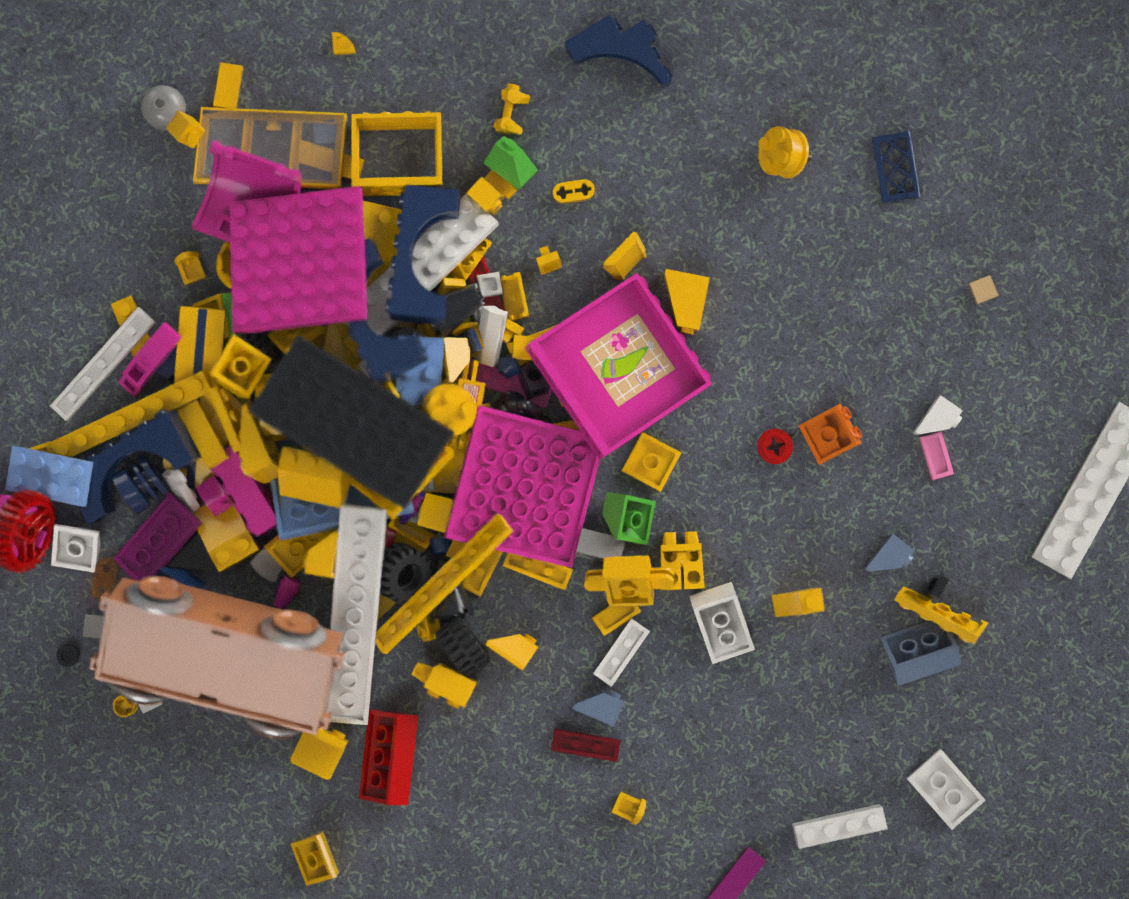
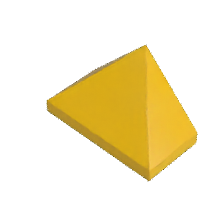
[387,515,435,552]

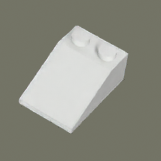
[689,582,755,664]

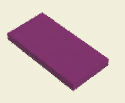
[113,493,202,582]

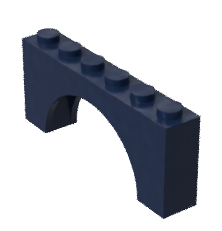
[385,185,460,326]
[348,238,429,385]
[78,409,202,525]

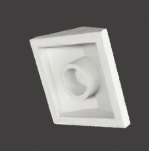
[51,524,101,573]

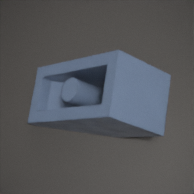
[863,534,914,572]
[572,690,624,727]

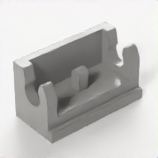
[575,528,625,563]

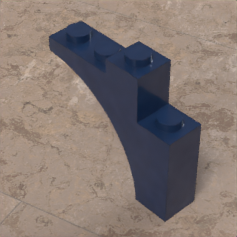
[564,15,673,89]

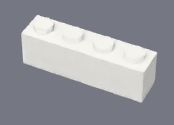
[792,804,887,849]

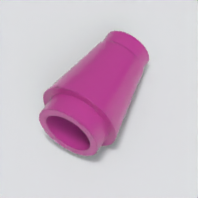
[273,575,301,610]

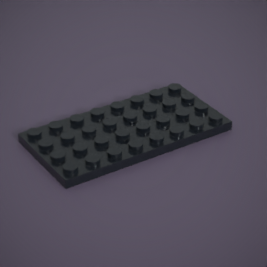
[248,335,455,510]

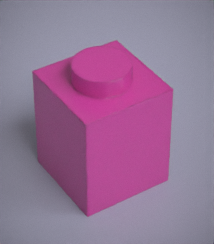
[196,476,233,517]

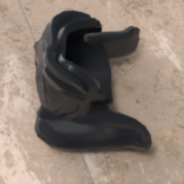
[493,391,551,423]

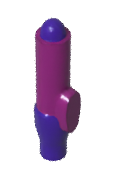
[399,491,425,525]

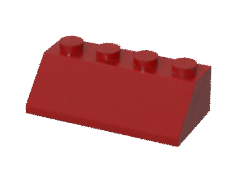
[359,709,418,805]

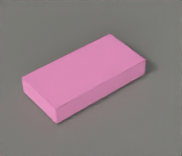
[919,431,954,480]

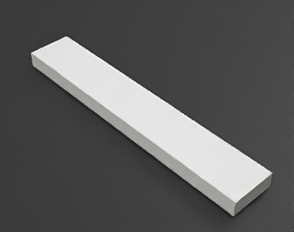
[50,307,156,421]

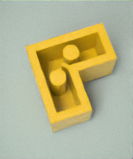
[467,170,518,215]

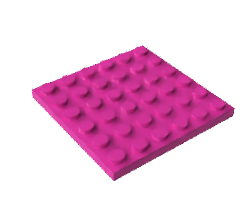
[230,186,367,334]
[444,405,600,568]

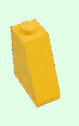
[664,269,710,335]
[772,587,825,617]

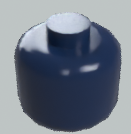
[496,354,520,378]
[429,532,452,555]

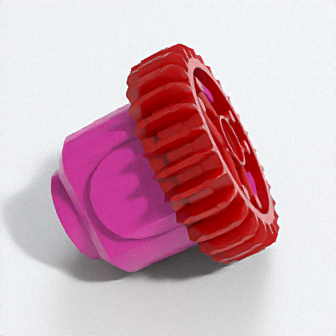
[0,489,57,573]

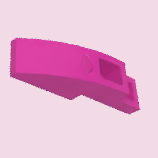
[118,322,182,398]

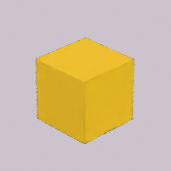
[417,493,453,533]

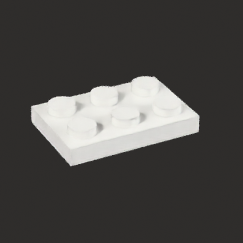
[906,749,986,830]

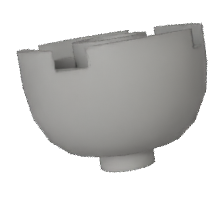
[141,85,187,131]

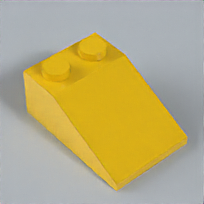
[239,404,281,484]
[192,495,261,572]

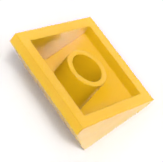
[290,831,339,886]

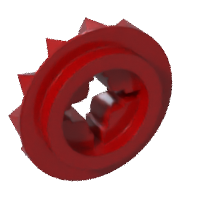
[757,429,793,464]

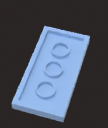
[5,446,93,507]

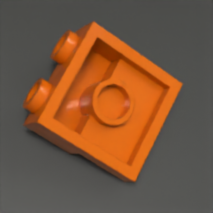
[799,403,862,465]

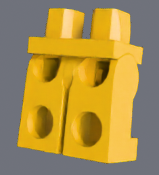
[660,531,705,591]

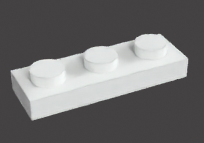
[593,618,650,687]

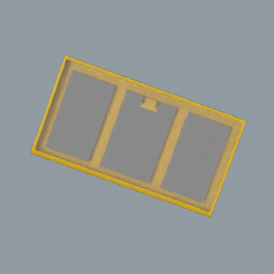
[193,107,347,190]

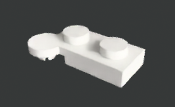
[162,469,200,512]

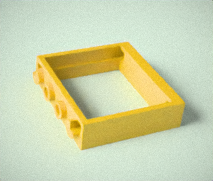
[352,111,443,196]

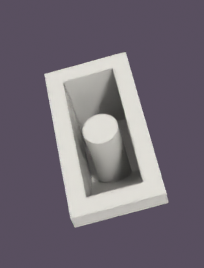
[912,395,963,435]

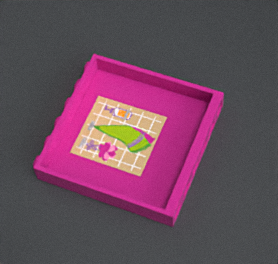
[525,273,712,460]

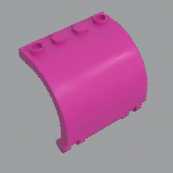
[192,140,302,243]

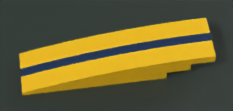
[172,306,226,488]

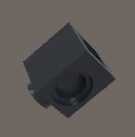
[517,362,550,400]

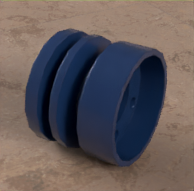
[111,454,170,514]

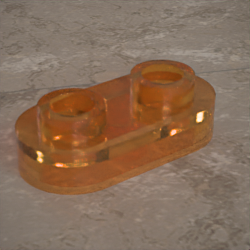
[90,557,119,601]

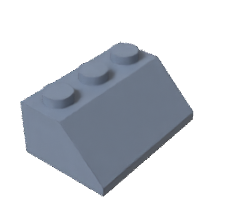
[880,621,962,686]

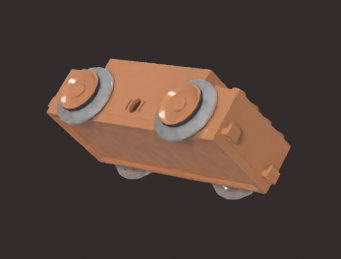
[90,577,345,739]

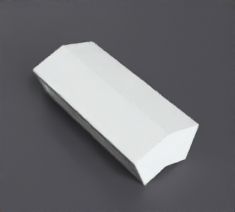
[474,306,508,367]

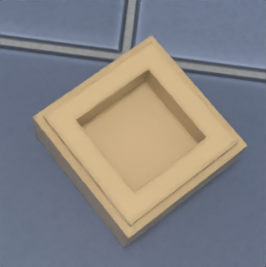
[968,275,998,304]

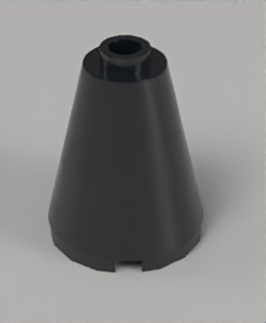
[431,286,484,338]
[429,560,474,624]

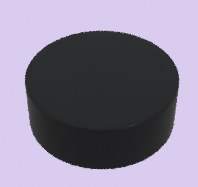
[56,644,80,667]

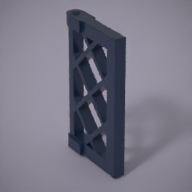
[872,131,921,203]

